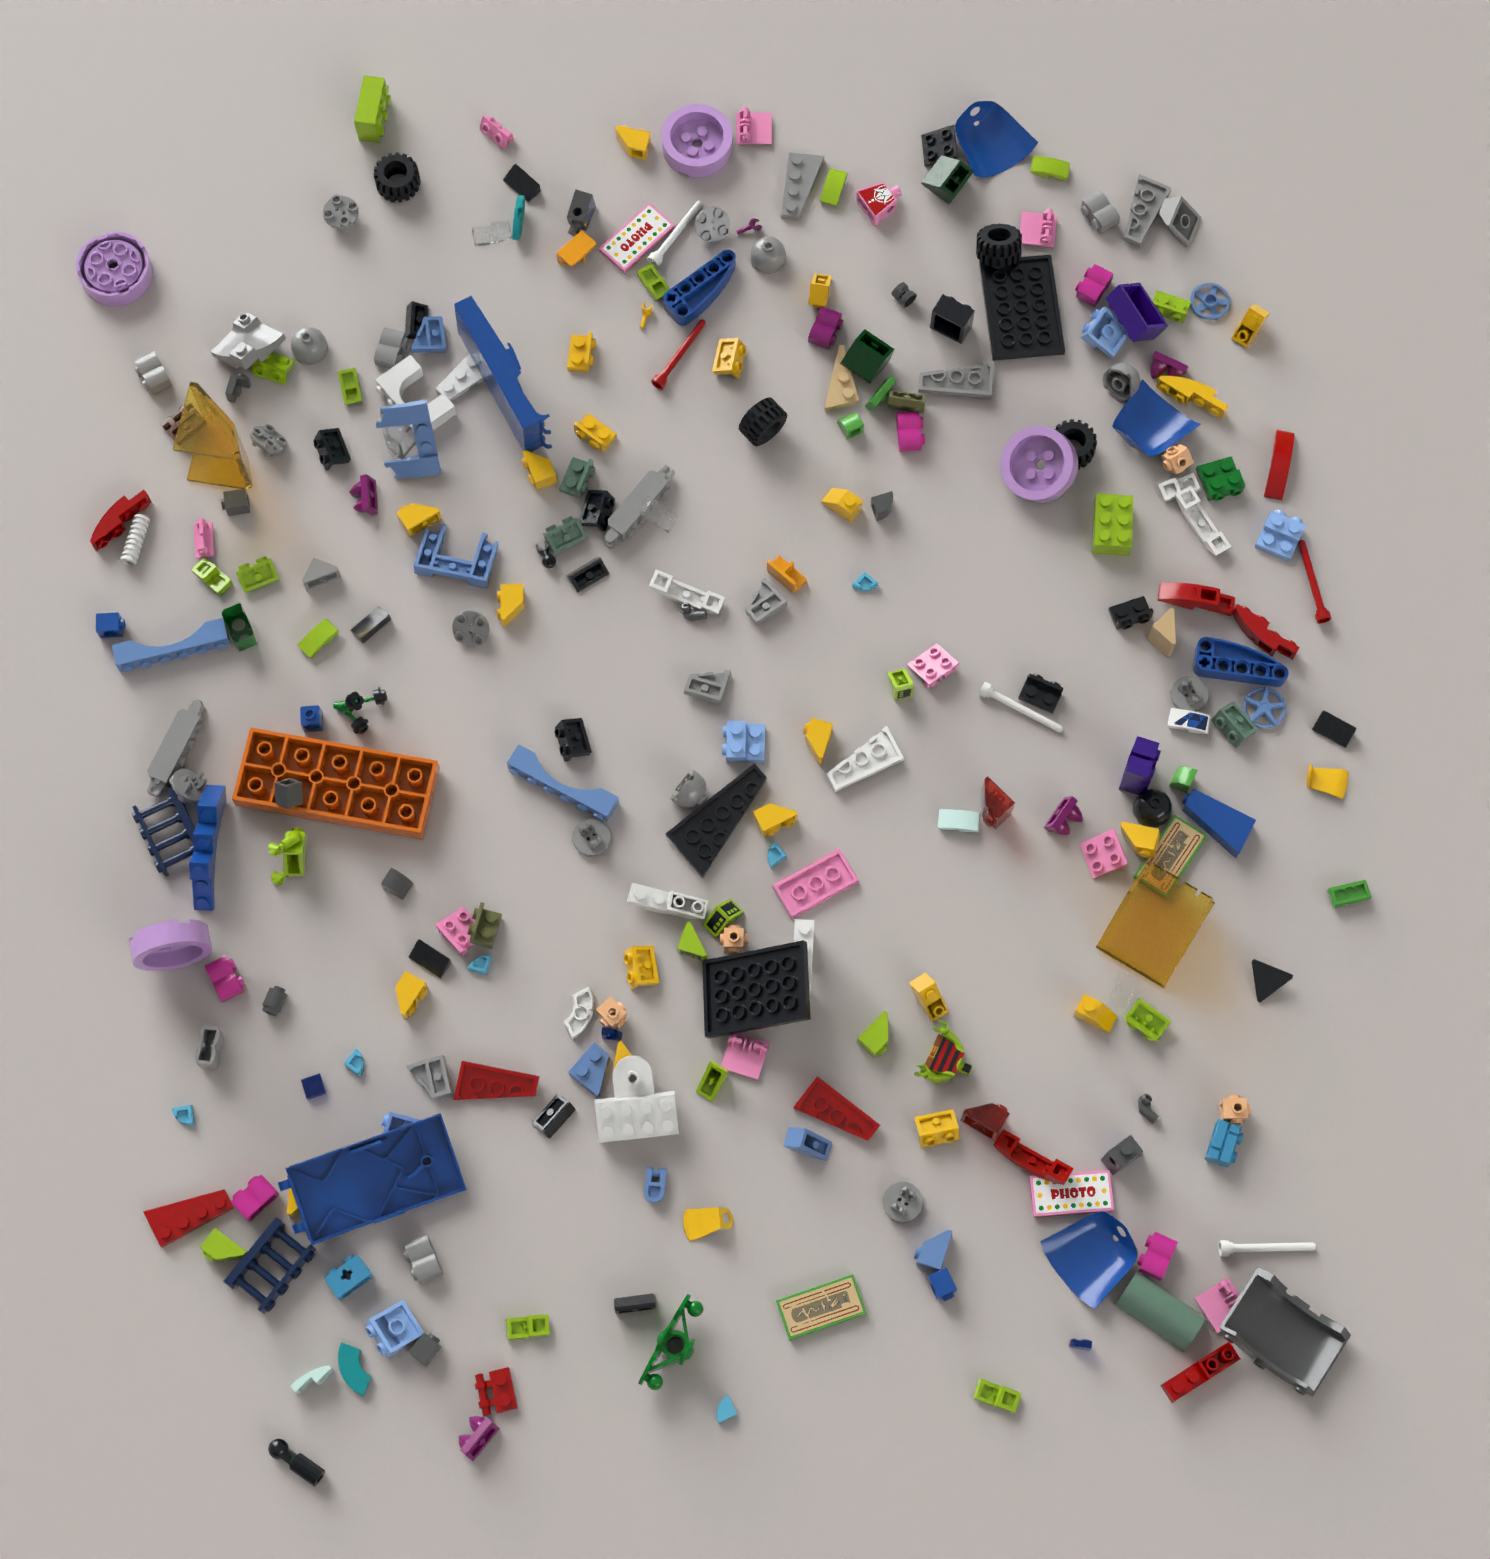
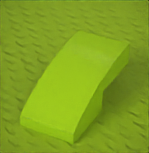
[1030,156,1070,181]
[820,168,848,207]
[636,263,670,301]
[337,367,363,405]
[191,557,233,596]
[297,618,339,658]
[505,1314,550,1340]
[973,1379,1021,1413]

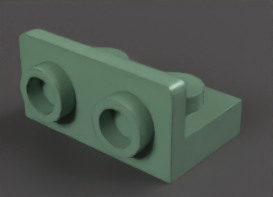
[559,457,595,498]
[543,516,588,554]
[1211,701,1259,748]

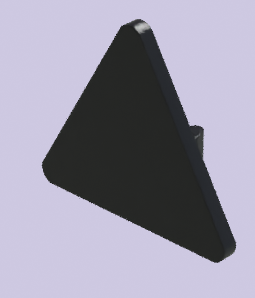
[1252,959,1293,1002]

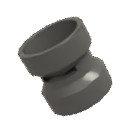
[891,282,917,308]

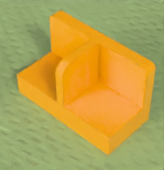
[556,230,596,267]
[767,555,807,594]

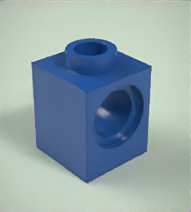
[96,612,126,638]
[300,705,323,732]
[927,1267,957,1301]

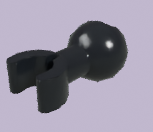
[536,541,556,569]

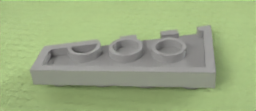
[781,152,824,220]
[1124,174,1171,247]
[918,363,994,399]

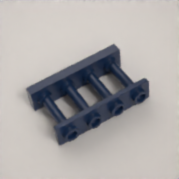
[131,787,195,877]
[223,1217,316,1314]

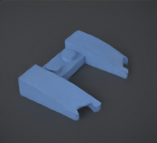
[376,399,441,479]
[414,524,499,589]

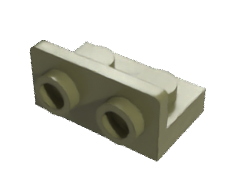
[888,390,927,413]
[467,902,502,949]

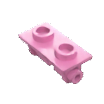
[479,115,515,150]
[194,518,214,559]

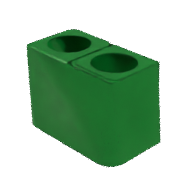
[222,603,257,652]

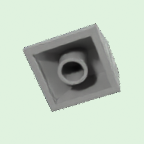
[1159,196,1201,247]

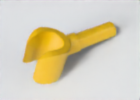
[640,302,653,329]

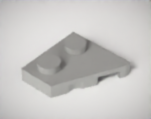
[745,578,787,626]
[684,670,731,704]
[406,1055,453,1099]

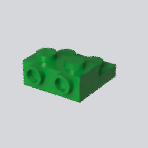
[1196,456,1245,501]

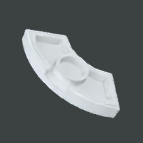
[564,987,594,1040]

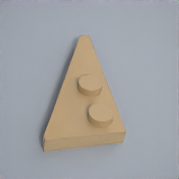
[824,345,859,411]

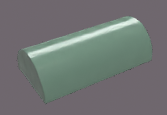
[1115,1271,1206,1352]

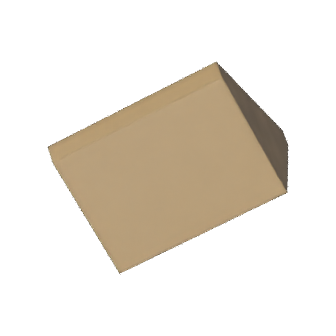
[1147,608,1176,657]

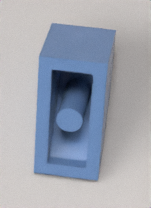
[783,1127,832,1161]
[914,1230,952,1272]

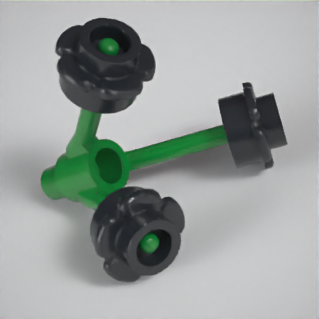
[333,687,388,734]

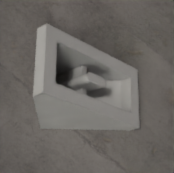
[302,557,341,590]

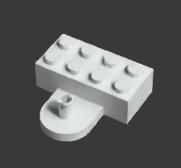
[595,1056,679,1143]

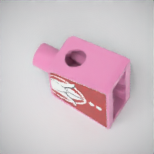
[856,182,902,226]

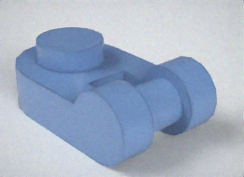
[644,1166,667,1203]

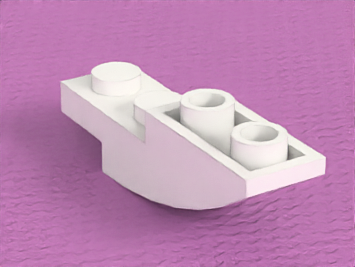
[627,883,708,920]

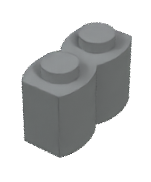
[1081,191,1120,233]
[374,327,408,369]
[134,351,172,395]
[195,1025,224,1070]
[403,1234,443,1283]

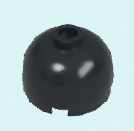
[1133,789,1172,828]

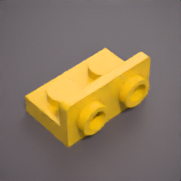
[567,332,596,372]
[712,338,746,379]
[574,413,617,452]
[624,945,659,989]
[914,1109,959,1147]

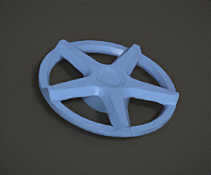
[1190,283,1230,320]
[1243,687,1286,728]

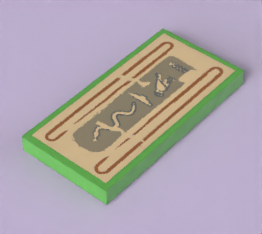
[1133,815,1207,898]
[776,1274,866,1341]

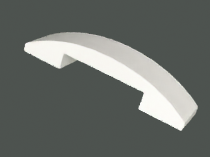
[1175,486,1231,556]
[649,569,725,615]

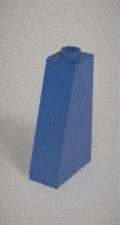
[1182,789,1256,858]

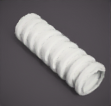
[120,514,150,566]

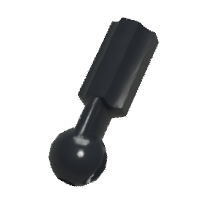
[268,1439,325,1487]

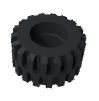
[373,152,421,203]
[976,223,1022,267]
[738,397,788,446]
[1054,419,1097,470]

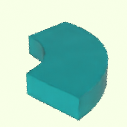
[512,195,525,240]
[338,1342,372,1396]

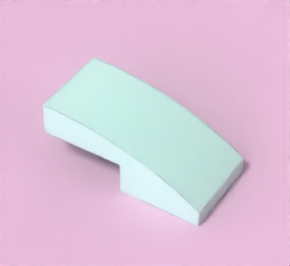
[938,809,981,832]
[290,1365,334,1394]

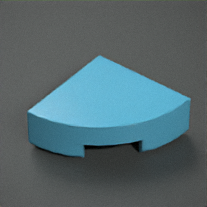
[852,572,879,591]
[768,841,787,869]
[467,955,492,975]
[344,1049,364,1077]
[172,1105,195,1126]
[717,1395,737,1424]

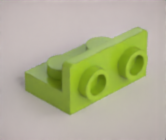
[1152,290,1191,323]
[236,556,279,593]

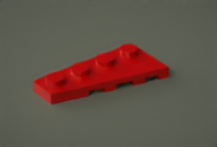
[453,1061,540,1100]
[793,1076,881,1141]
[143,1189,234,1248]

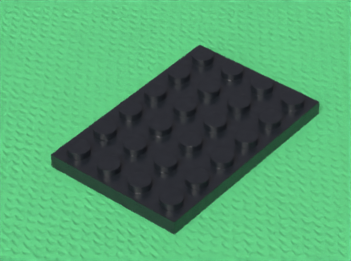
[979,254,1065,361]
[702,940,811,1038]

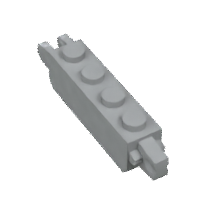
[604,465,675,548]
[147,699,205,798]

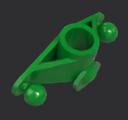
[638,1294,704,1390]

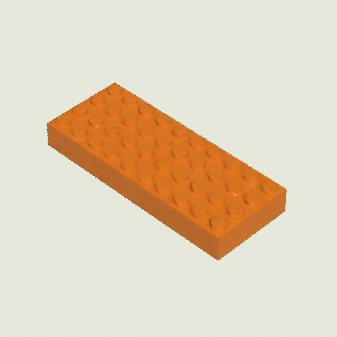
[232,727,440,840]

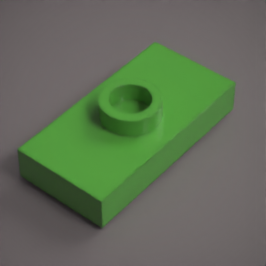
[865,376,896,411]
[1327,880,1372,908]

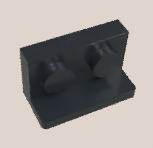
[313,428,351,470]
[579,490,615,531]
[1108,596,1154,630]
[1018,673,1064,714]
[554,718,592,762]

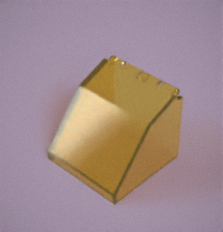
[173,382,252,489]
[1096,862,1215,988]

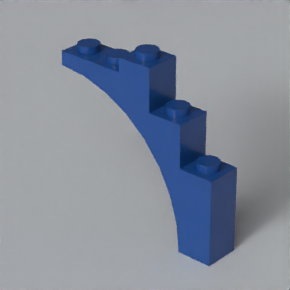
[189,785,227,911]

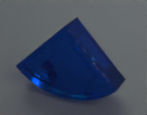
[601,1027,623,1041]
[1069,1338,1092,1351]

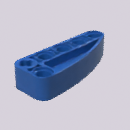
[663,250,736,326]
[1193,637,1289,687]

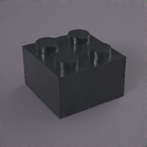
[930,294,975,344]

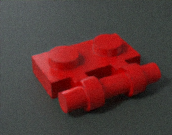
[475,1367,518,1416]

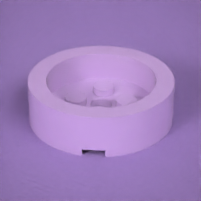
[661,104,733,178]
[76,232,153,306]
[1000,426,1078,503]
[129,919,212,971]

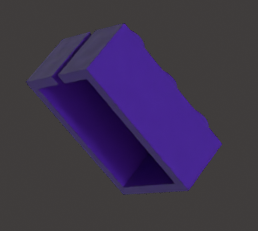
[1105,283,1168,342]
[1119,736,1161,795]

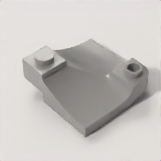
[210,313,286,370]

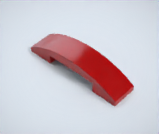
[1264,430,1295,500]
[993,1129,1074,1185]

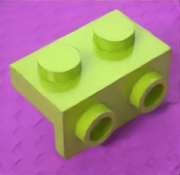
[252,352,295,385]
[1124,997,1172,1042]

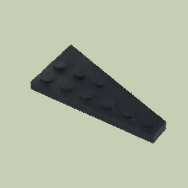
[665,763,767,878]

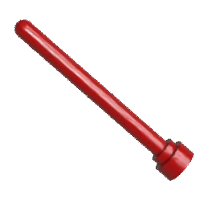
[651,319,706,390]
[1298,540,1332,624]

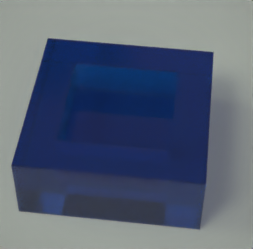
[301,1073,326,1100]

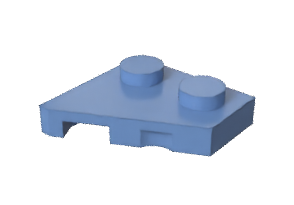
[410,316,446,353]
[568,1042,609,1098]

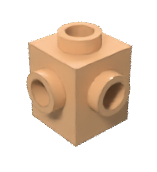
[1160,444,1194,474]
[720,925,748,954]
[596,996,627,1031]
[1219,1095,1251,1125]

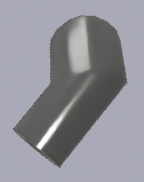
[681,602,707,621]
[1138,1094,1159,1124]

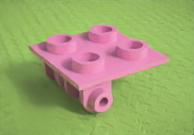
[736,107,772,145]
[1020,209,1057,248]
[907,644,959,688]
[1080,829,1128,879]
[435,906,475,956]
[721,1033,770,1080]
[1194,1277,1240,1333]

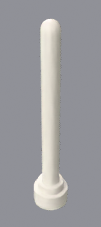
[647,200,703,268]
[978,681,1063,733]
[1218,1240,1316,1257]

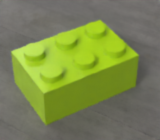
[354,75,391,143]
[1092,493,1133,556]

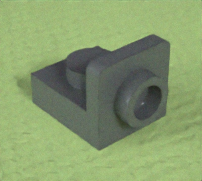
[225,374,251,403]

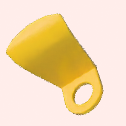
[1307,764,1348,799]
[683,1207,733,1241]

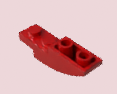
[90,490,152,551]
[1157,582,1235,617]
[1232,604,1300,660]
[1160,1342,1241,1403]

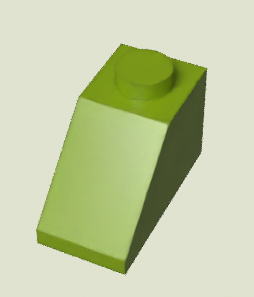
[857,1010,888,1058]
[200,1228,247,1262]

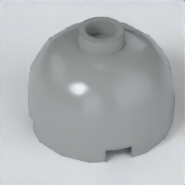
[750,236,786,274]
[291,327,328,365]
[1103,363,1140,401]
[670,769,707,808]

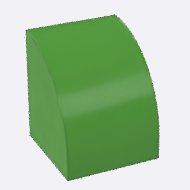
[837,412,864,440]
[1169,766,1198,793]

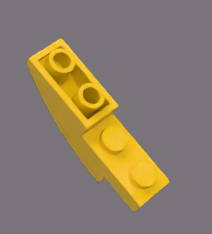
[1156,376,1229,419]

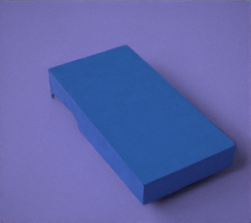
[454,296,552,452]
[278,1113,467,1245]

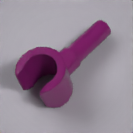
[736,218,762,235]

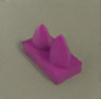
[1150,351,1189,379]
[349,474,378,516]
[1043,796,1083,835]
[459,1416,500,1461]

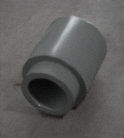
[262,986,288,1016]

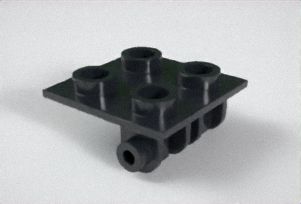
[921,124,958,166]

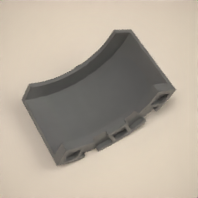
[1219,1267,1351,1397]

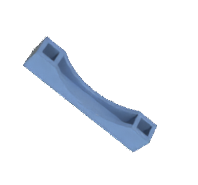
[112,618,231,672]
[507,744,619,822]

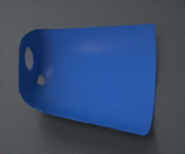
[955,101,1038,178]
[1112,379,1201,456]
[1040,1212,1138,1309]

